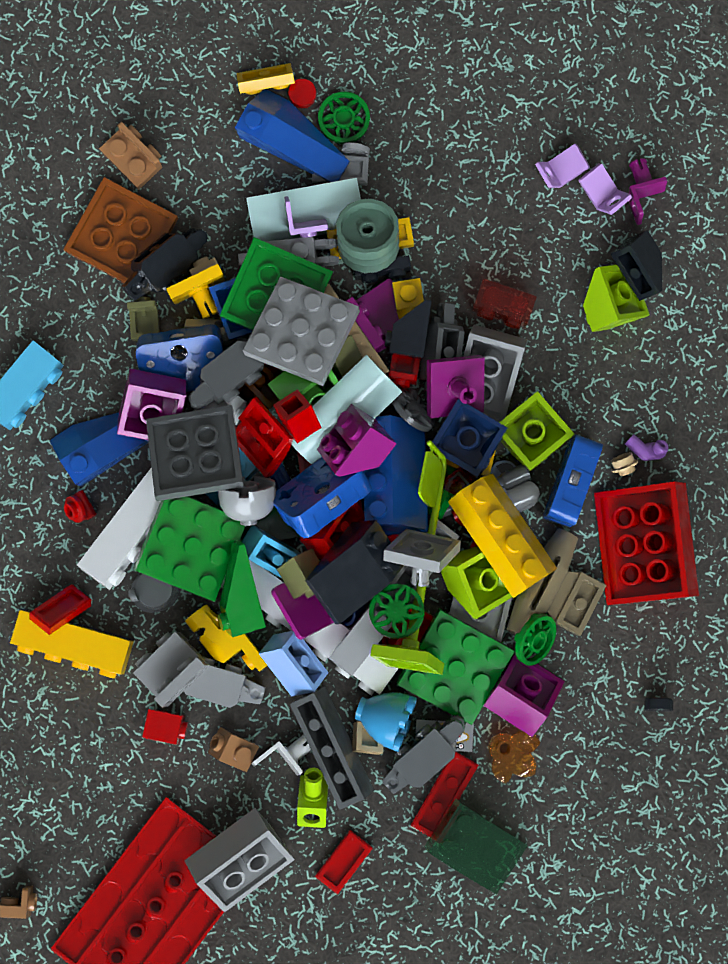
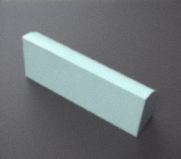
[246,178,361,242]
[291,355,402,464]

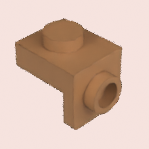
[208,727,259,772]

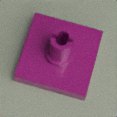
[427,355,485,418]

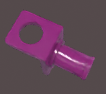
[629,158,667,225]

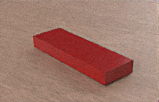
[410,752,479,840]

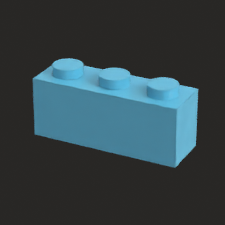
[0,341,64,430]

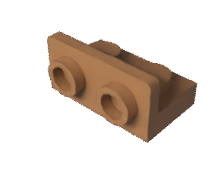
[99,122,163,190]

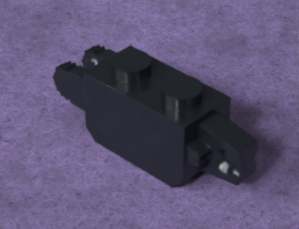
[121,228,208,300]

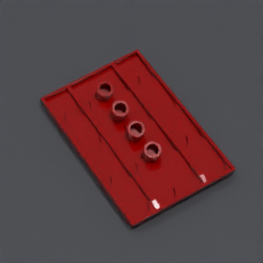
[50,797,224,964]

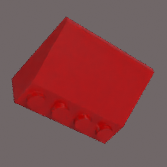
[594,482,699,605]

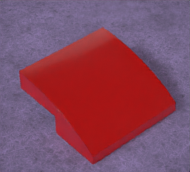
[236,397,293,478]

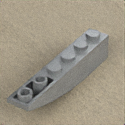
[329,520,460,676]

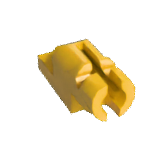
[185,605,268,672]

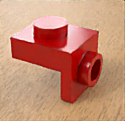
[388,355,420,388]

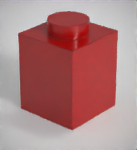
[273,389,322,444]
[142,708,188,745]

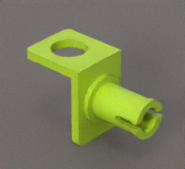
[297,768,328,828]

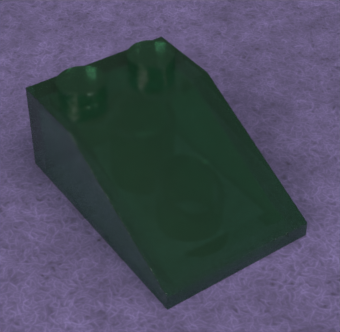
[424,799,528,895]

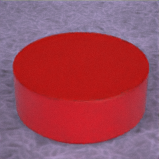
[288,79,316,109]

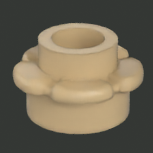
[611,452,638,476]

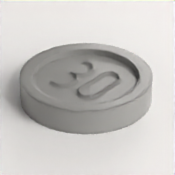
[342,143,370,156]

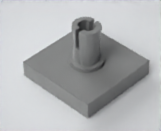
[383,529,461,587]

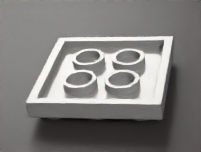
[243,277,360,386]

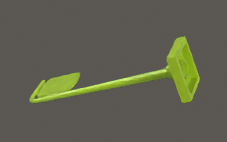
[370,440,447,675]

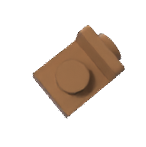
[0,886,37,919]

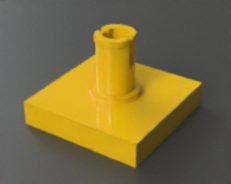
[166,264,225,319]

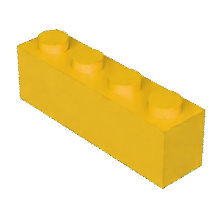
[10,610,134,678]

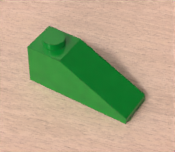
[218,540,266,637]

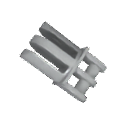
[503,481,540,513]

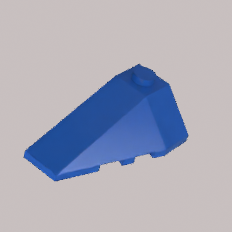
[235,89,350,183]
[49,412,149,487]

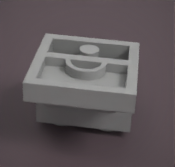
[133,632,210,708]

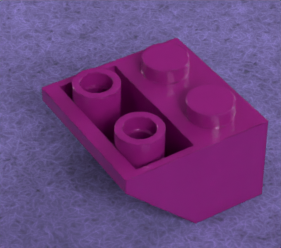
[317,404,396,477]

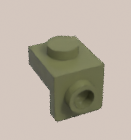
[127,297,160,341]

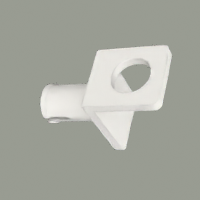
[251,734,311,776]

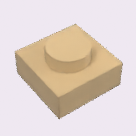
[190,257,218,276]
[352,721,383,755]

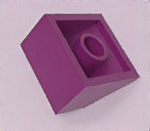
[483,653,565,737]

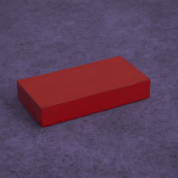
[29,584,92,635]
[315,830,373,895]

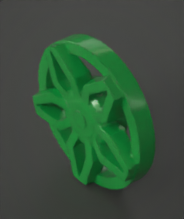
[318,92,370,144]
[369,584,425,639]
[514,613,556,666]

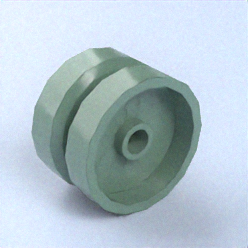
[336,199,399,273]

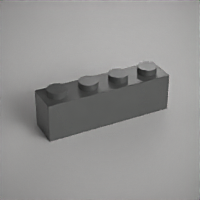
[290,686,374,810]

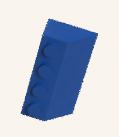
[364,415,429,536]

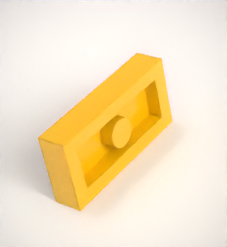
[236,63,295,95]

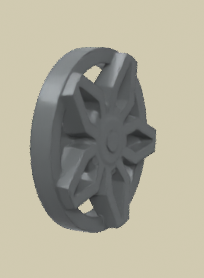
[392,387,435,432]

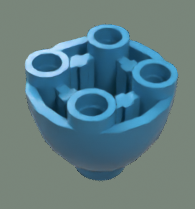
[355,692,417,752]

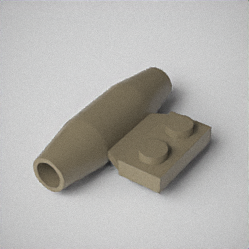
[506,528,606,636]

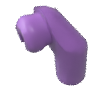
[625,434,668,461]

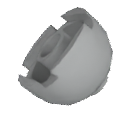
[218,476,276,526]

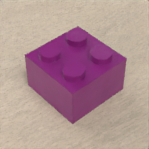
[117,368,186,440]

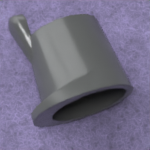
[128,573,180,613]

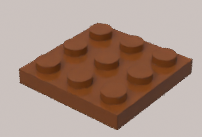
[63,177,179,283]

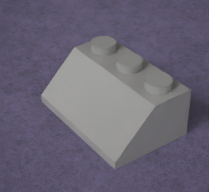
[184,808,295,913]

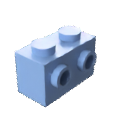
[259,630,328,696]

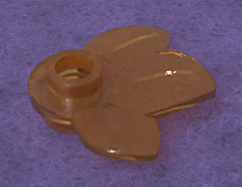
[488,731,540,784]

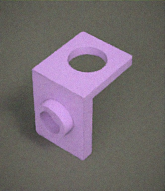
[535,144,590,188]
[578,163,632,215]
[284,196,328,238]

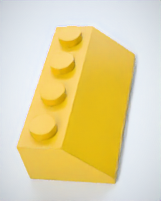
[448,474,558,598]

